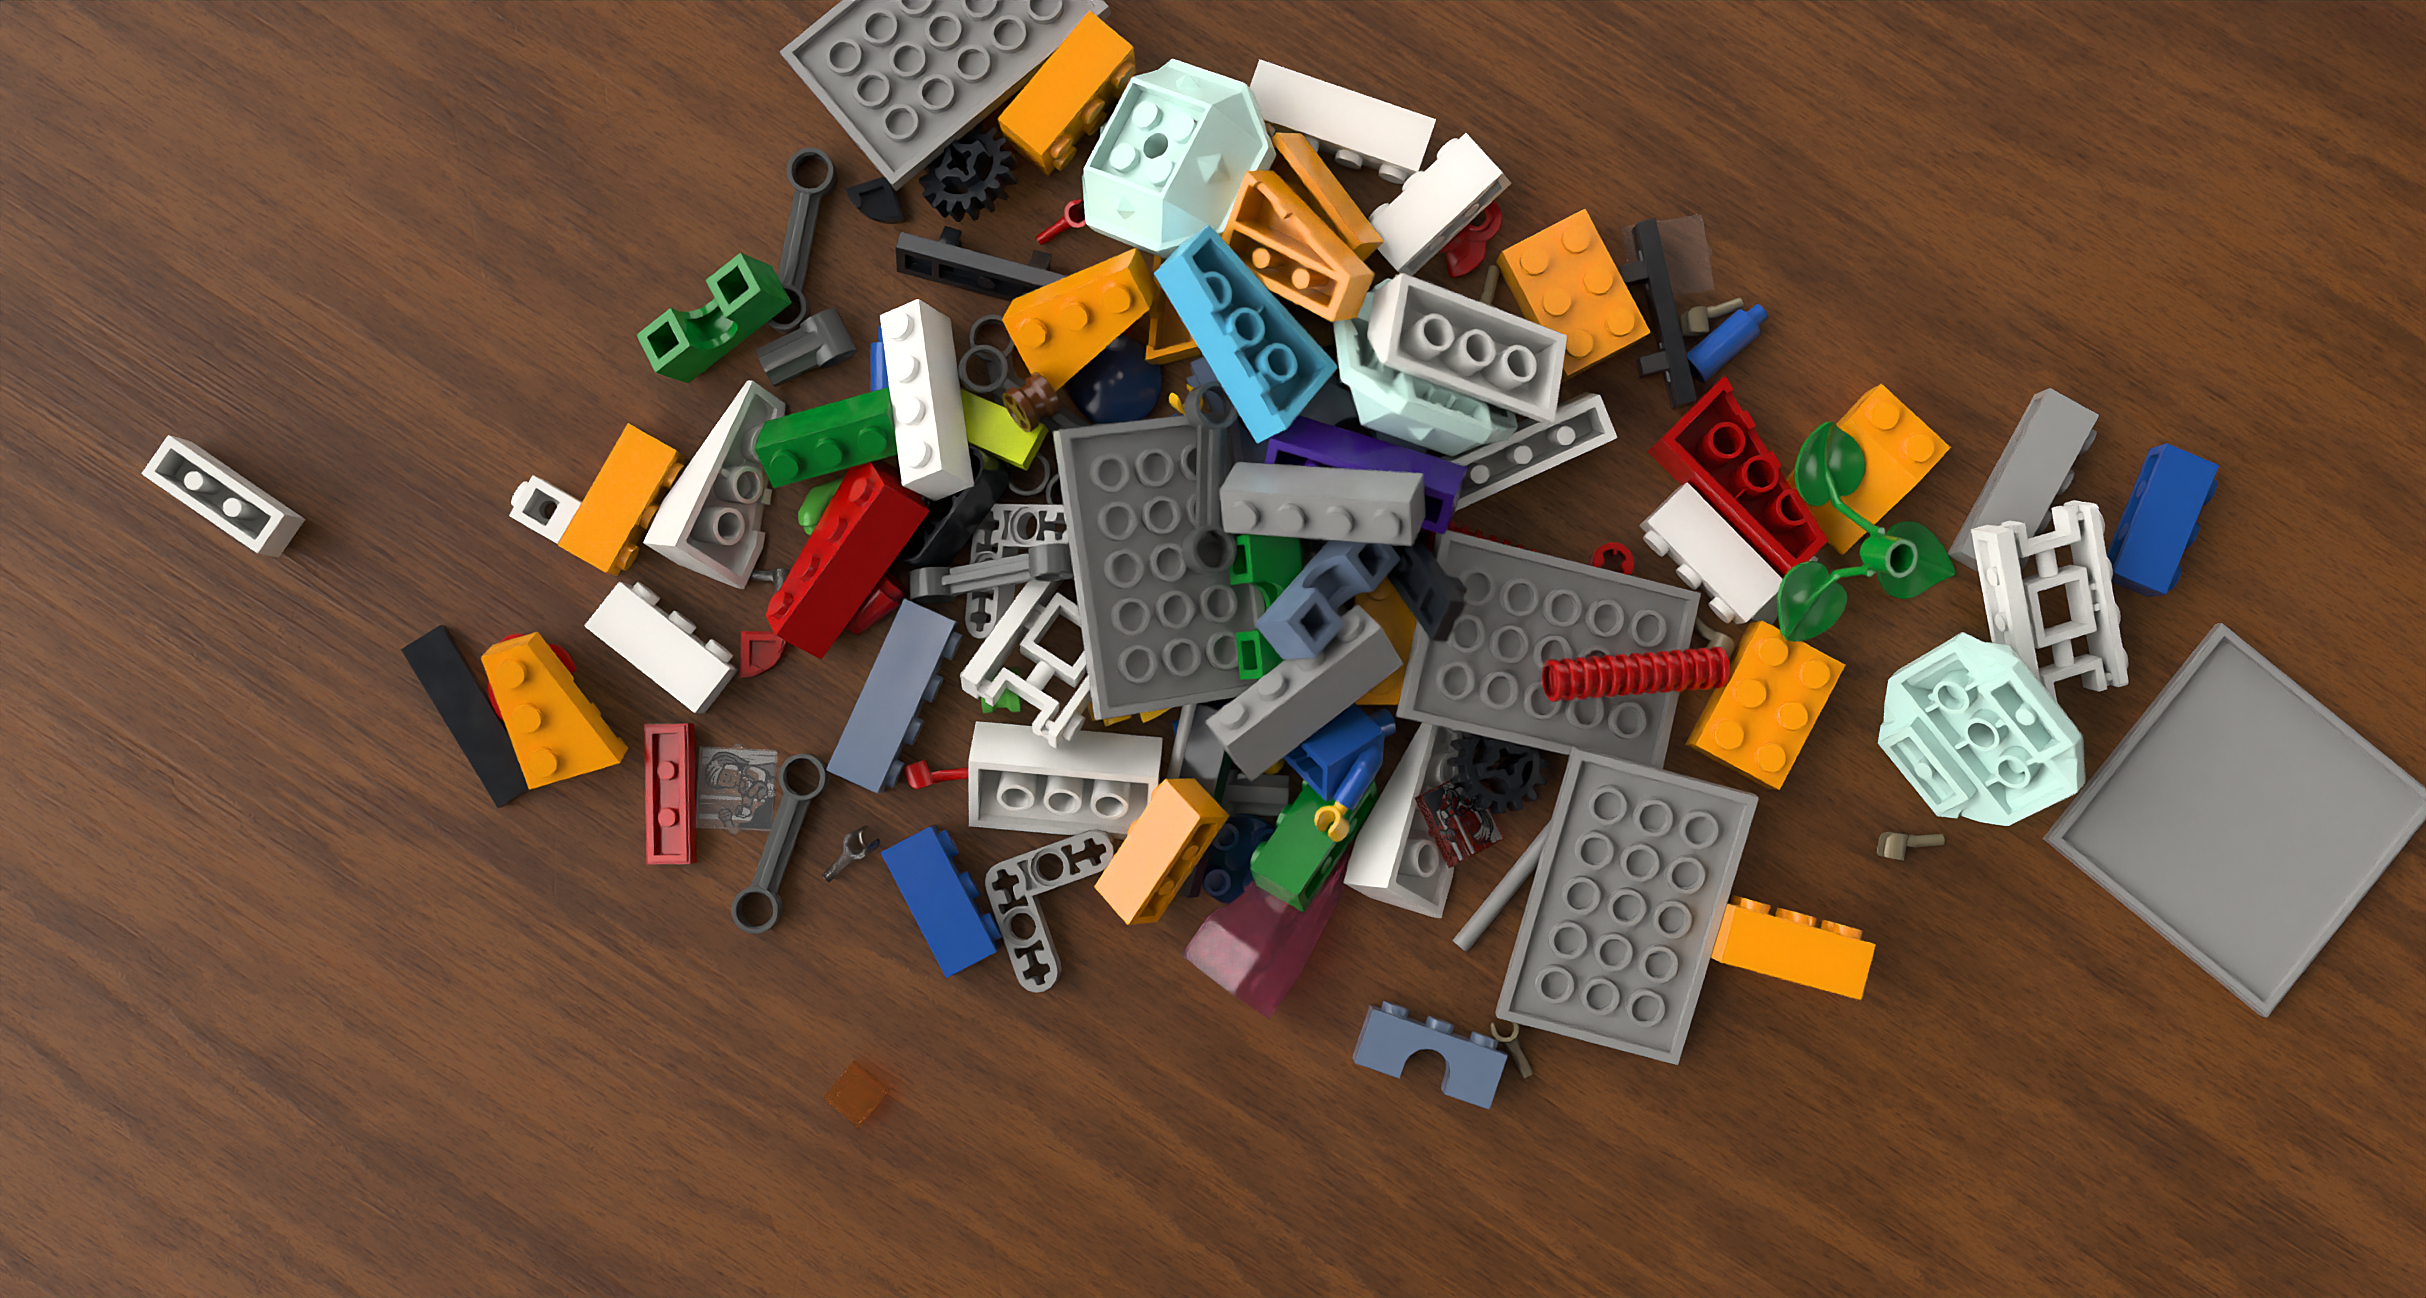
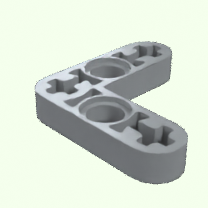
[965,504,1069,640]
[985,829,1117,993]

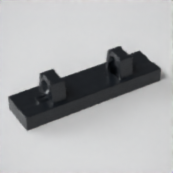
[1618,218,1697,410]
[896,226,1067,302]
[1387,528,1467,642]

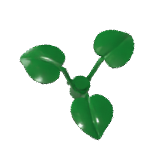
[1777,421,1956,642]

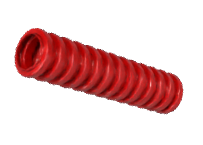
[1542,647,1731,702]

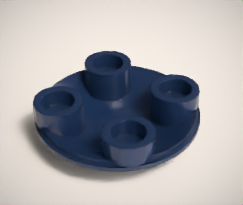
[1069,335,1162,424]
[1202,813,1276,905]

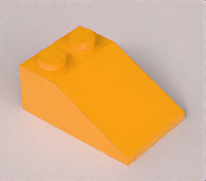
[1786,384,1951,555]

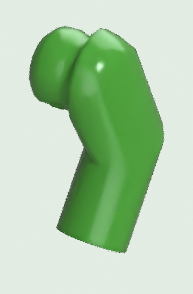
[798,476,845,536]

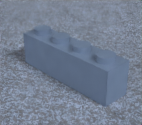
[826,598,963,793]

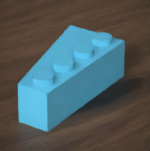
[1154,225,1338,444]

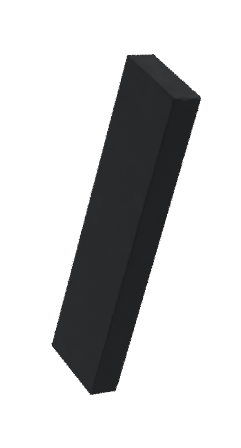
[401,625,531,808]
[1177,703,1232,898]

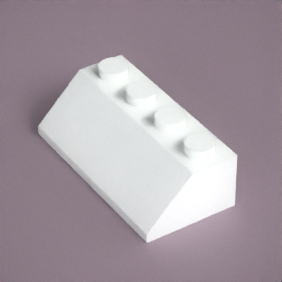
[1367,273,1567,425]
[968,721,1163,840]

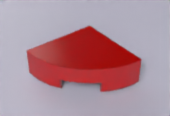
[740,631,789,678]

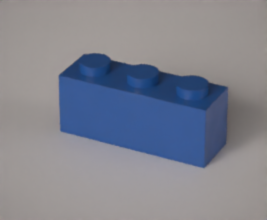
[2106,443,2219,597]
[880,825,1002,978]

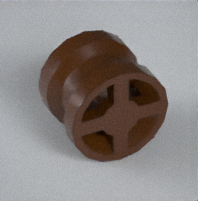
[1002,372,1061,433]

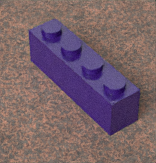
[1265,415,1467,535]

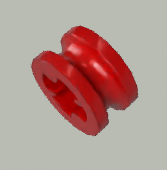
[1589,542,1634,575]

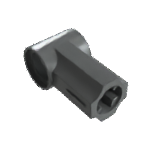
[756,308,857,387]
[1221,769,1289,817]

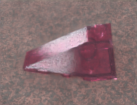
[1181,844,1354,1019]

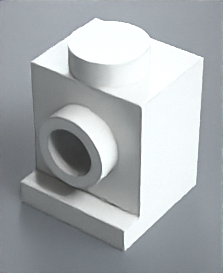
[509,476,582,544]

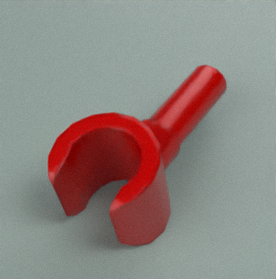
[1035,197,1087,246]
[903,759,969,789]

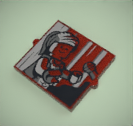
[1415,780,1504,868]

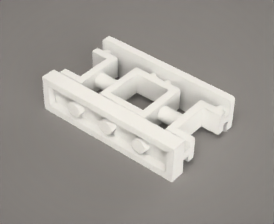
[1971,500,2129,702]
[960,528,1092,749]

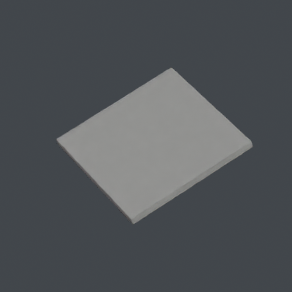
[2042,623,2426,1018]

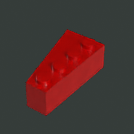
[1647,376,1828,579]
[766,459,930,660]

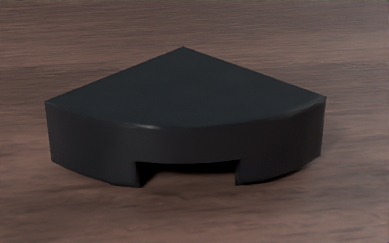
[846,177,905,224]

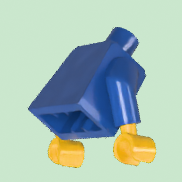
[1264,703,1396,842]

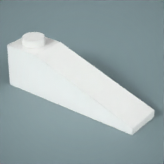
[643,381,786,589]
[1343,722,1463,918]

